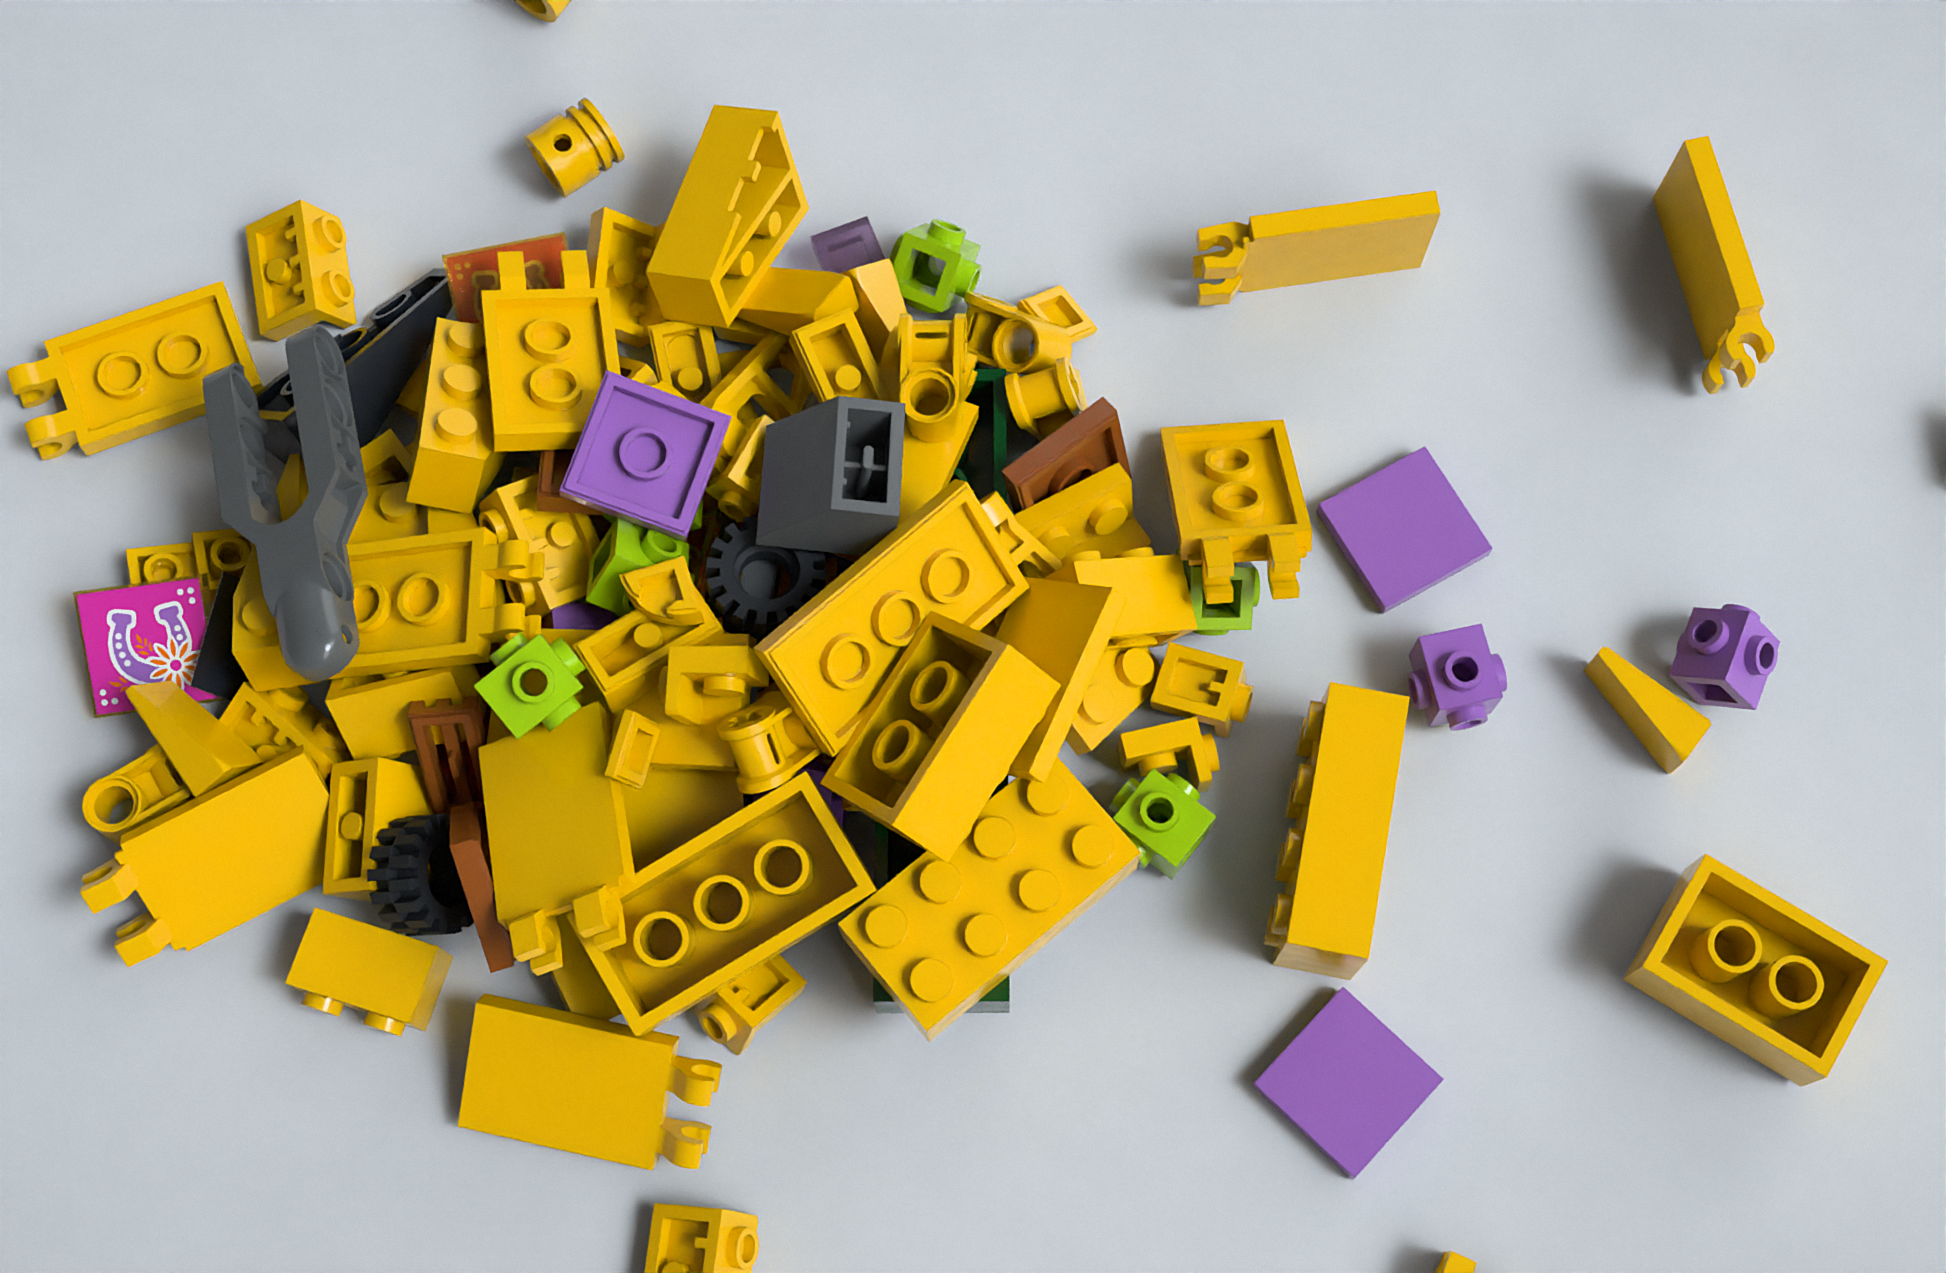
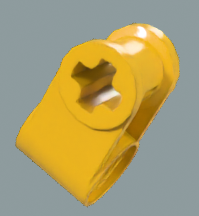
[964,291,1072,375]
[898,313,968,443]
[1005,356,1088,442]
[716,689,822,794]
[82,743,197,846]

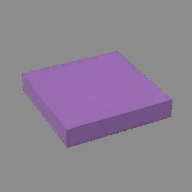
[559,370,732,542]
[1316,446,1493,614]
[1252,987,1444,1180]

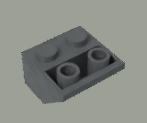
[756,396,905,556]

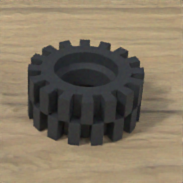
[705,515,827,637]
[367,813,474,936]

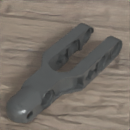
[203,325,368,682]

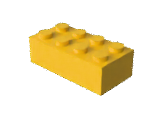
[1264,682,1410,980]
[838,756,1141,1042]
[566,771,879,1036]

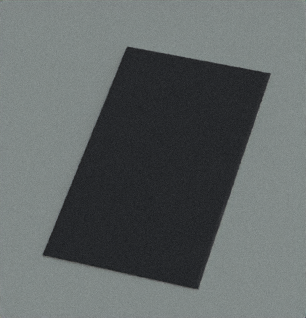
[190,571,249,701]

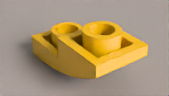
[126,528,254,605]

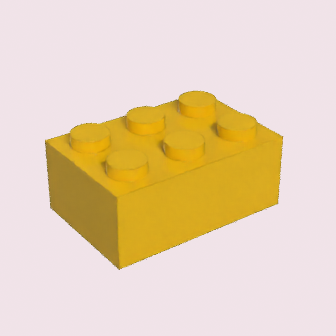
[820,610,1061,863]
[1622,854,1889,1087]

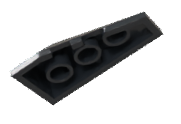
[255,268,456,465]

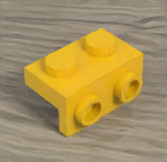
[586,206,672,348]

